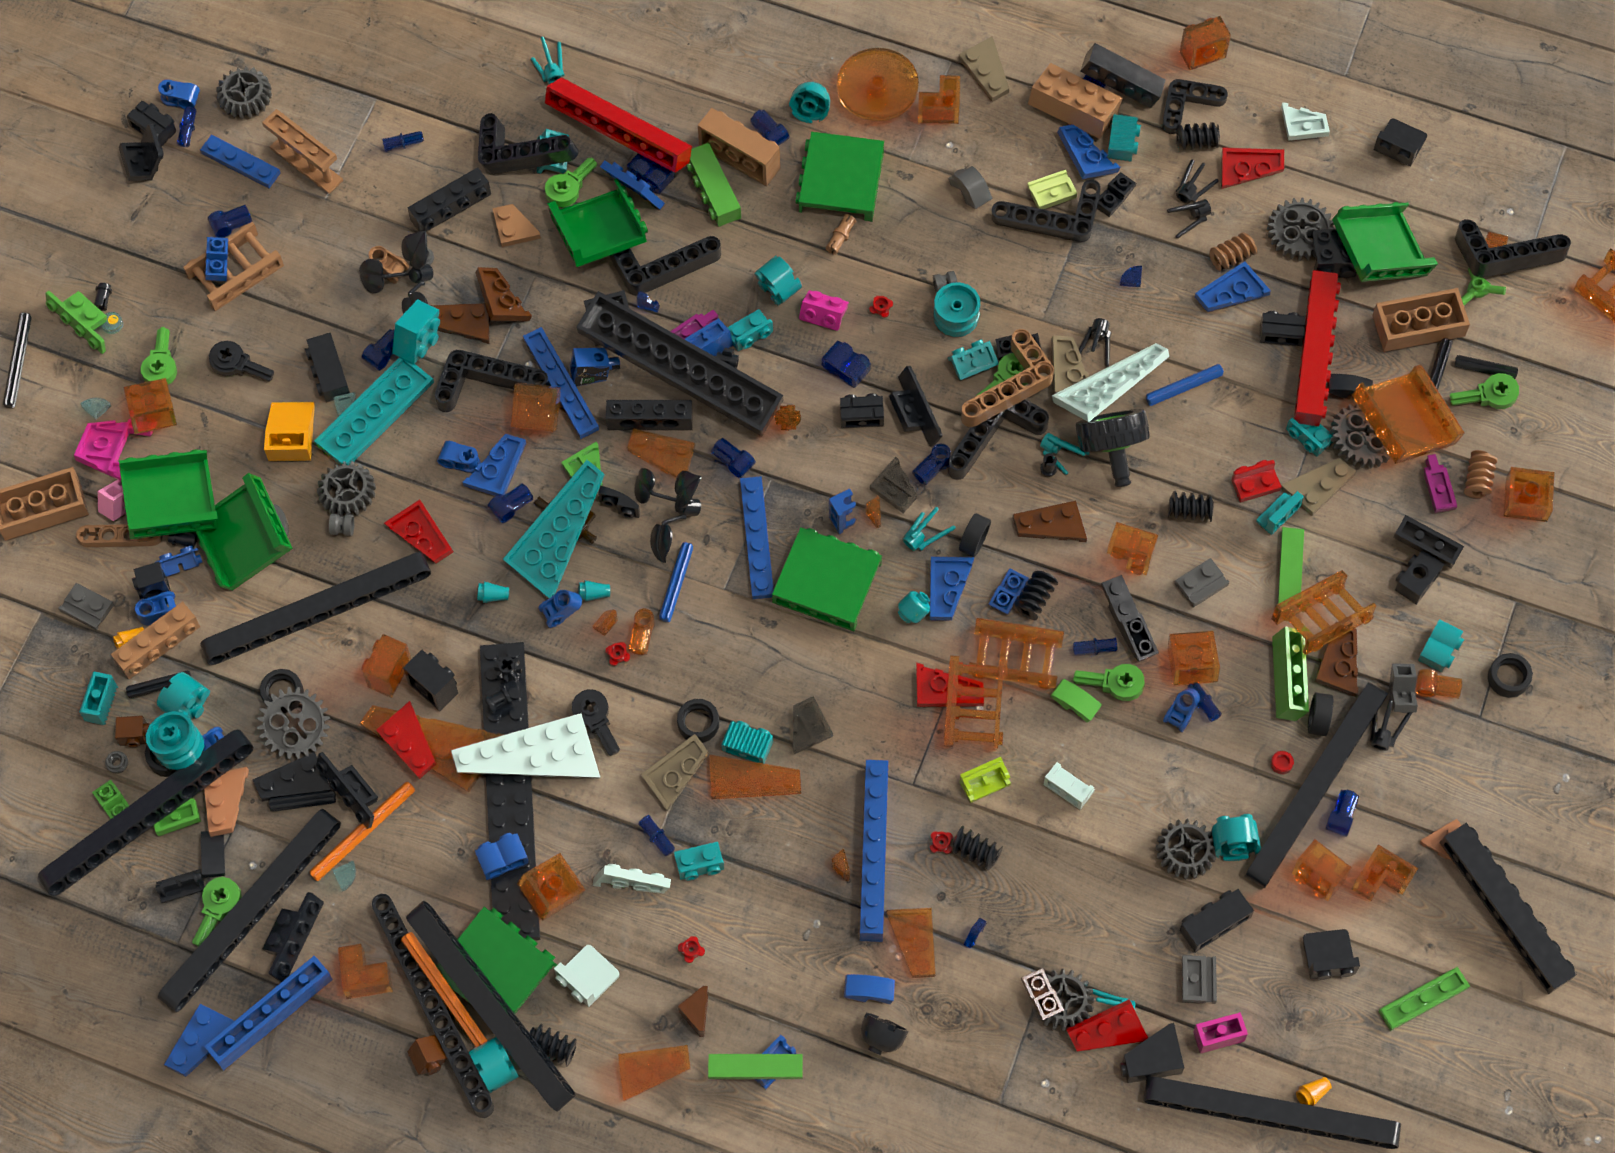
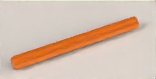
[309,782,415,881]
[401,932,487,1048]

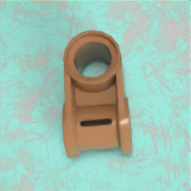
[369,246,409,284]

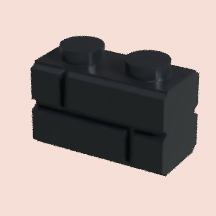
[127,101,176,147]
[1259,311,1305,346]
[840,393,884,428]

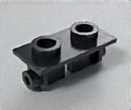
[155,869,205,903]

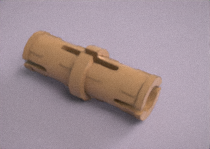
[826,214,856,255]

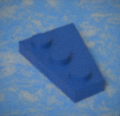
[1057,125,1121,179]
[164,1004,234,1077]

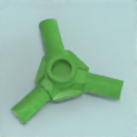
[1461,268,1506,306]

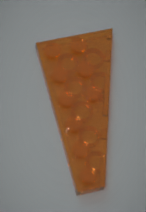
[360,705,504,792]

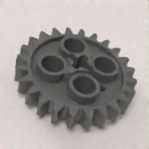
[1267,197,1336,261]
[1329,402,1400,469]
[257,687,330,759]

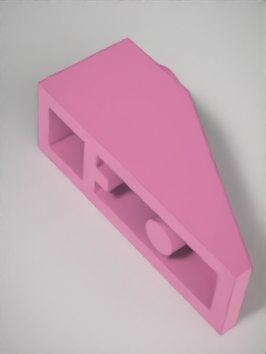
[98,480,126,521]

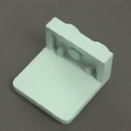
[554,945,619,1007]

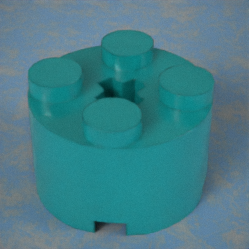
[754,255,802,306]
[157,672,210,719]
[1211,814,1261,861]
[469,1037,519,1093]

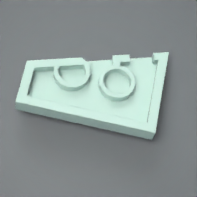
[593,864,671,894]

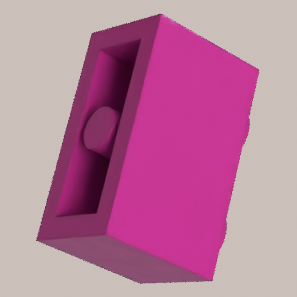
[1193,1012,1248,1054]

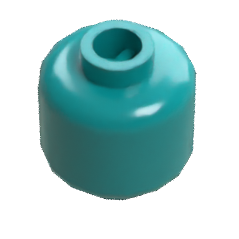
[898,591,930,623]

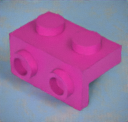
[799,290,849,331]

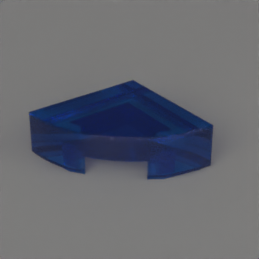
[1120,265,1142,287]
[637,292,660,312]
[963,918,987,948]

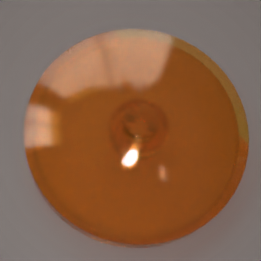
[837,48,919,121]

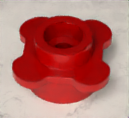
[869,296,893,318]
[605,642,630,666]
[930,831,953,854]
[678,936,705,963]

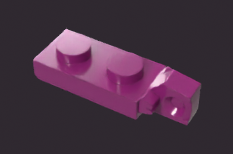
[670,310,718,339]
[1423,454,1457,513]

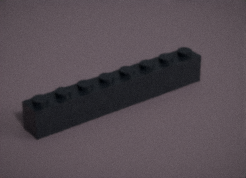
[1439,822,1577,994]

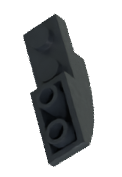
[1101,575,1159,662]

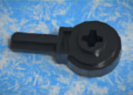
[209,340,274,382]
[572,689,620,756]

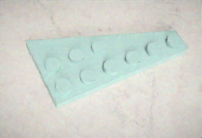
[1052,343,1169,422]
[451,713,600,778]

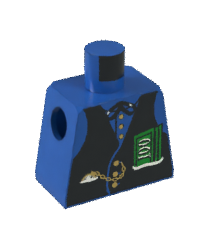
[570,348,620,387]

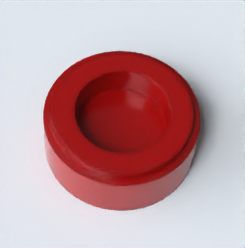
[1271,751,1294,775]

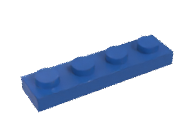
[200,134,281,189]

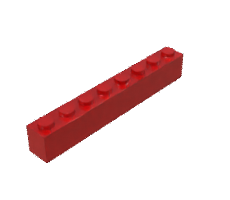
[545,77,692,172]
[1294,270,1341,427]

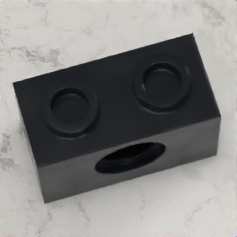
[1395,550,1445,605]
[132,561,171,599]

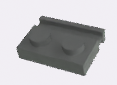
[1175,558,1229,608]
[59,583,114,630]
[1182,955,1217,1004]

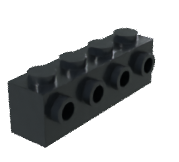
[1080,43,1166,108]
[407,167,491,232]

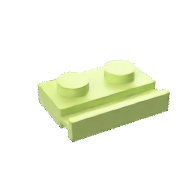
[1027,170,1077,209]

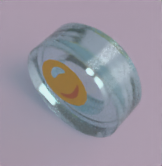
[102,312,123,334]

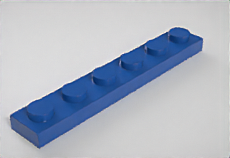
[523,327,599,439]
[740,476,774,599]

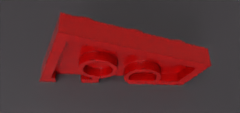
[1221,148,1284,189]
[384,499,454,564]
[376,701,437,779]
[1067,999,1148,1052]

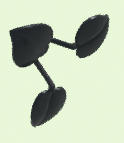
[359,231,434,314]
[635,468,702,563]

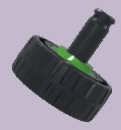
[1075,409,1150,487]

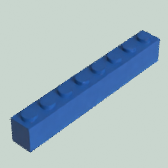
[860,760,888,942]

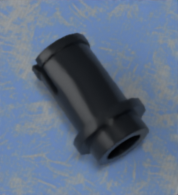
[94,283,112,311]
[1040,453,1057,477]
[168,533,197,548]

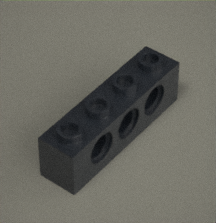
[606,400,693,430]

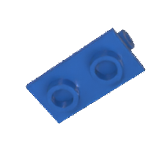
[156,546,203,577]

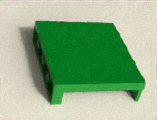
[795,132,884,222]
[547,179,648,267]
[1332,202,1438,282]
[119,449,218,540]
[195,473,293,591]
[772,527,882,632]
[436,907,557,1014]

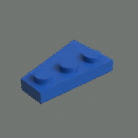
[600,160,665,210]
[1195,261,1271,312]
[462,434,526,498]
[930,557,974,621]

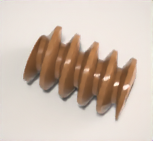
[1209,232,1258,271]
[1464,450,1497,499]

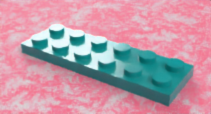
[314,357,434,466]

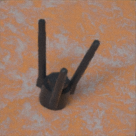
[1176,159,1219,204]
[1167,199,1211,238]
[1079,318,1111,367]
[1369,700,1413,751]

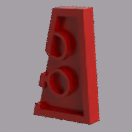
[916,662,984,707]

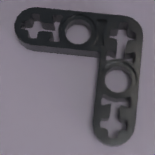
[1162,79,1228,134]

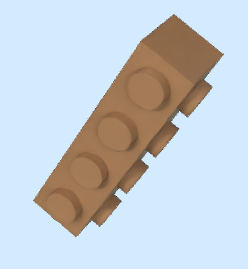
[111,601,200,679]

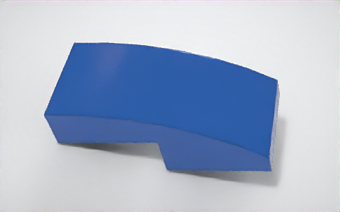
[205,237,228,281]
[988,568,1029,615]
[844,974,895,1004]

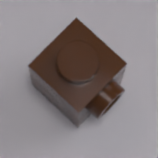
[115,716,150,748]
[407,1035,447,1075]

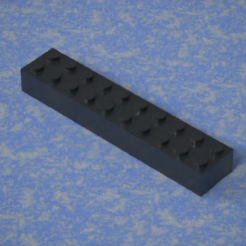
[577,291,783,436]

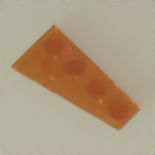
[709,754,801,800]

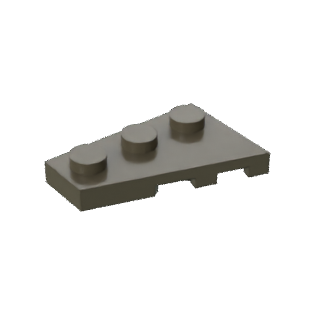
[959,36,1009,102]
[1051,336,1089,395]
[1281,458,1356,516]
[641,734,709,811]

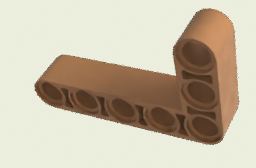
[961,329,1054,427]

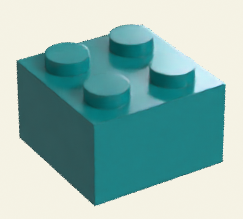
[393,299,440,364]

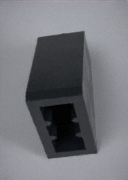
[1120,1023,1184,1083]

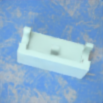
[1043,762,1095,810]

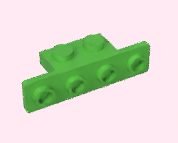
[45,291,107,354]

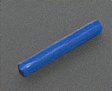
[1145,364,1224,406]
[659,542,693,622]

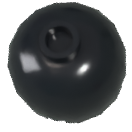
[861,1012,909,1055]

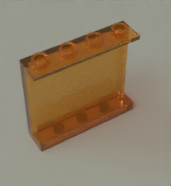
[1352,364,1465,464]

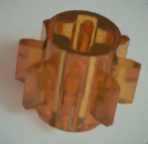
[775,404,801,431]

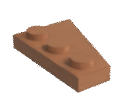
[204,767,249,837]

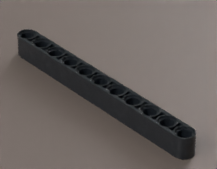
[200,552,431,665]
[1245,682,1388,889]
[38,729,254,896]
[158,809,341,1012]
[372,894,494,1118]
[406,901,576,1112]
[1143,1077,1401,1149]

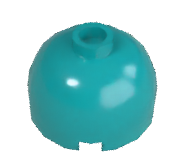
[789,81,831,123]

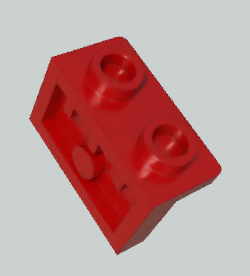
[1231,460,1282,503]

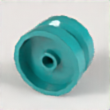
[933,282,980,337]
[146,711,204,770]

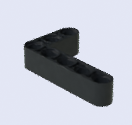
[478,113,579,175]
[992,179,1101,242]
[1455,219,1571,278]
[610,236,721,296]
[435,350,550,412]
[948,392,1049,480]

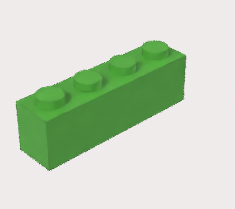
[686,143,741,227]
[1272,627,1309,721]

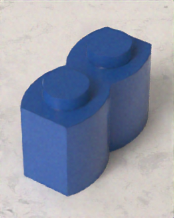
[475,833,529,880]

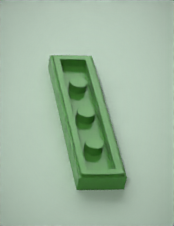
[1277,527,1304,611]
[1378,966,1470,1031]
[708,1054,803,1079]

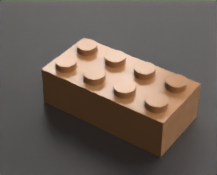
[1028,63,1123,139]
[698,108,781,186]
[1372,288,1470,352]
[0,467,89,541]

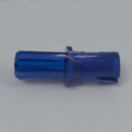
[177,106,197,147]
[382,131,424,152]
[1073,637,1118,655]
[1187,681,1222,722]
[638,815,675,856]

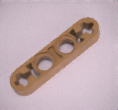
[76,524,163,547]

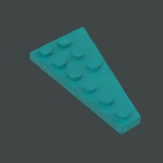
[503,460,605,598]

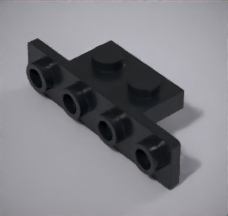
[888,366,943,447]
[316,752,378,829]
[262,892,324,982]

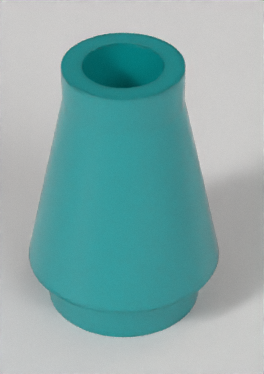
[578,580,610,602]
[477,581,509,603]

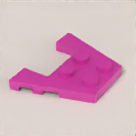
[74,416,157,481]

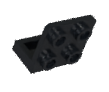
[1373,118,1427,167]
[119,124,164,181]
[1312,229,1357,278]
[1303,929,1360,980]

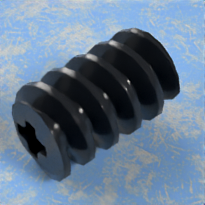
[1176,122,1220,150]
[1168,491,1214,522]
[1015,571,1058,621]
[952,825,1003,870]
[529,1024,577,1067]

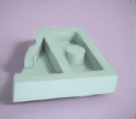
[1281,103,1330,141]

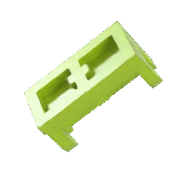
[959,757,1011,803]

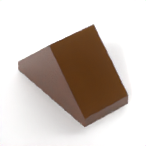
[678,986,709,1037]

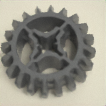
[216,66,272,120]
[317,461,376,516]
[1155,818,1216,880]
[1033,969,1095,1032]

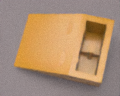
[264,402,315,461]

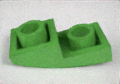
[1050,679,1102,723]
[92,780,129,819]

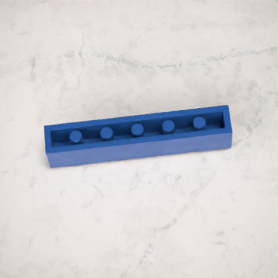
[204,955,333,1071]

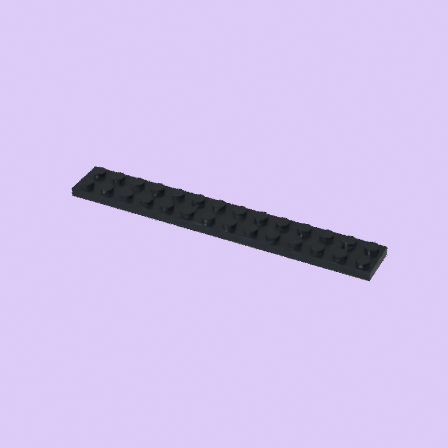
[480,642,540,940]

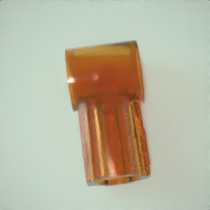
[628,608,655,655]
[1416,669,1462,699]

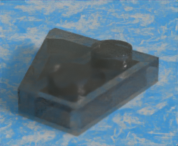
[870,457,917,514]
[793,696,833,754]

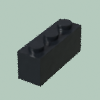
[305,332,350,403]
[1393,515,1464,569]
[1179,889,1254,953]

